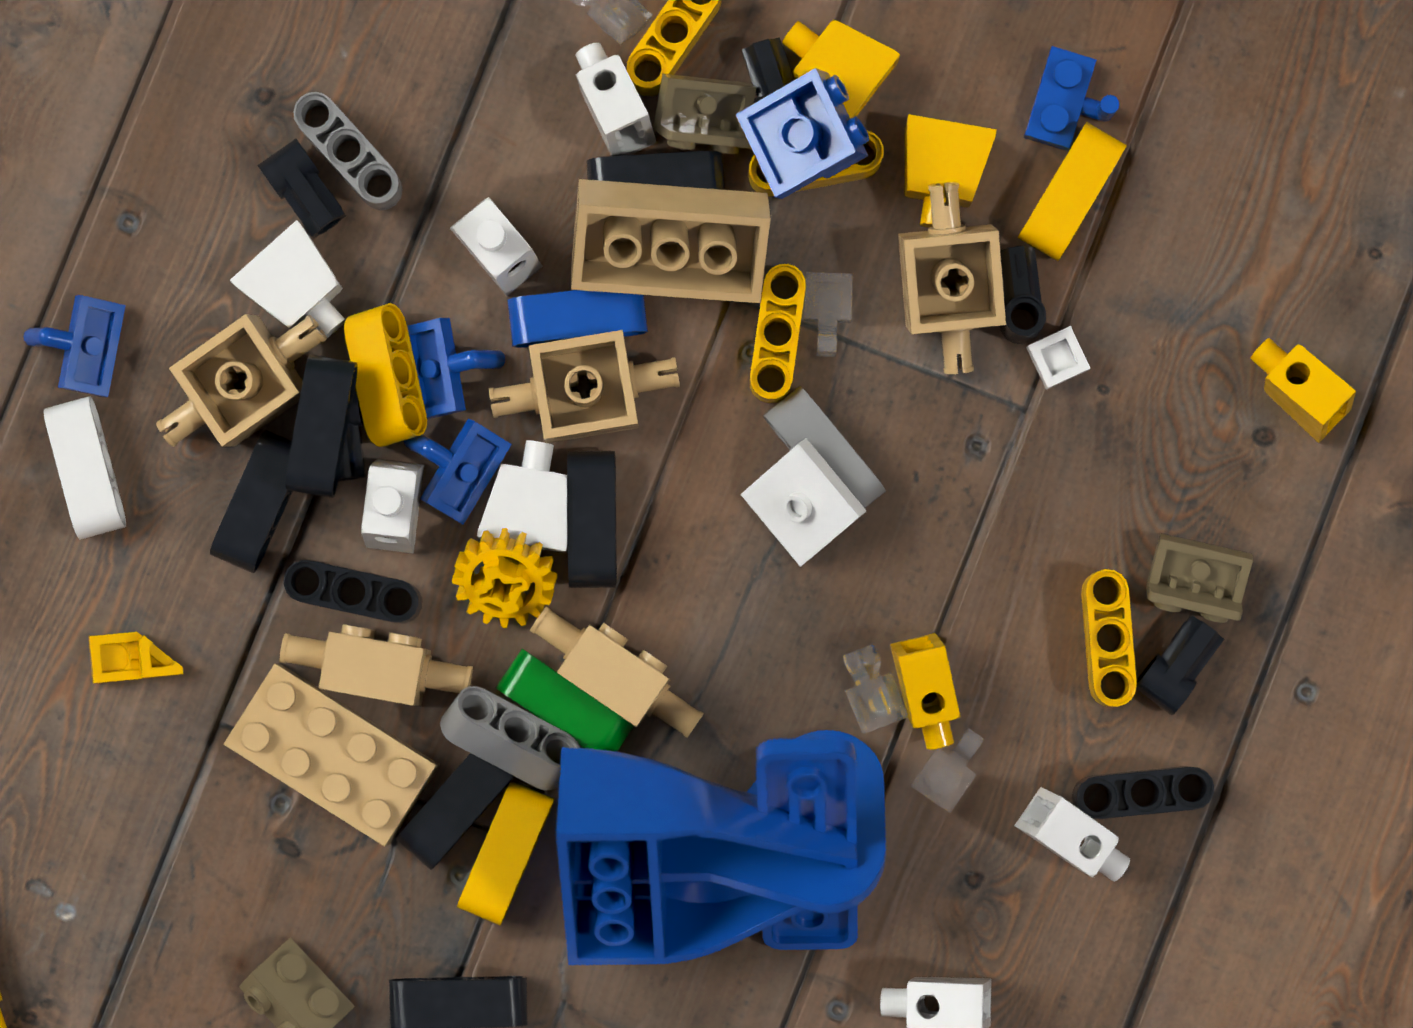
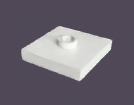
[741,438,866,567]

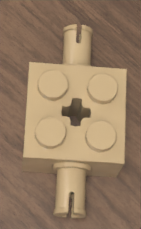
[898,182,1006,374]
[156,314,327,447]
[489,330,680,443]
[530,606,704,738]
[280,624,473,706]

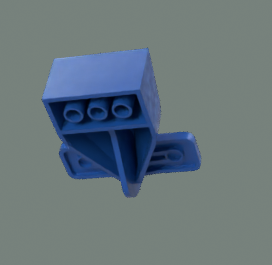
[556,730,886,965]

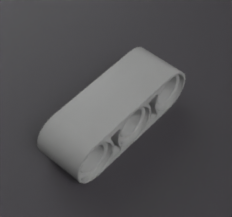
[293,92,403,210]
[763,386,886,508]
[440,686,580,790]

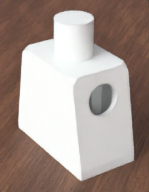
[575,43,656,156]
[450,197,543,296]
[230,220,346,338]
[477,440,568,553]
[361,459,425,553]
[1014,787,1130,882]
[880,977,991,1028]

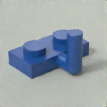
[1023,46,1119,151]
[24,295,126,397]
[407,318,505,419]
[404,418,512,525]

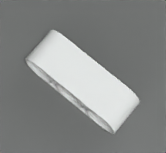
[44,396,126,540]

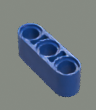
[507,290,648,348]

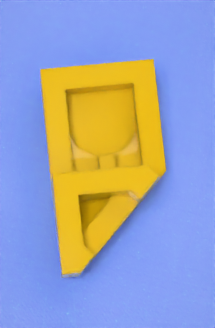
[88,632,183,684]

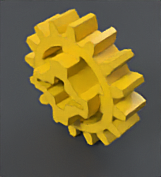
[452,528,557,628]

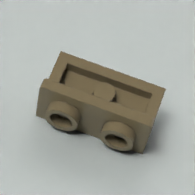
[653,74,756,154]
[1146,533,1253,623]
[239,937,355,1028]

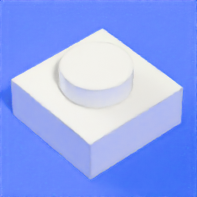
[1026,326,1091,390]

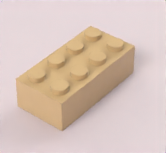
[571,179,771,303]
[224,663,440,847]

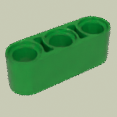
[495,649,635,752]

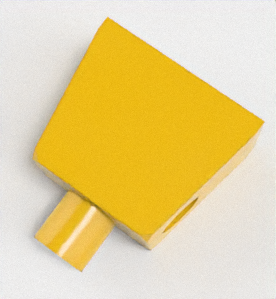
[782,19,900,119]
[905,114,997,228]
[1250,338,1356,443]
[890,633,960,749]

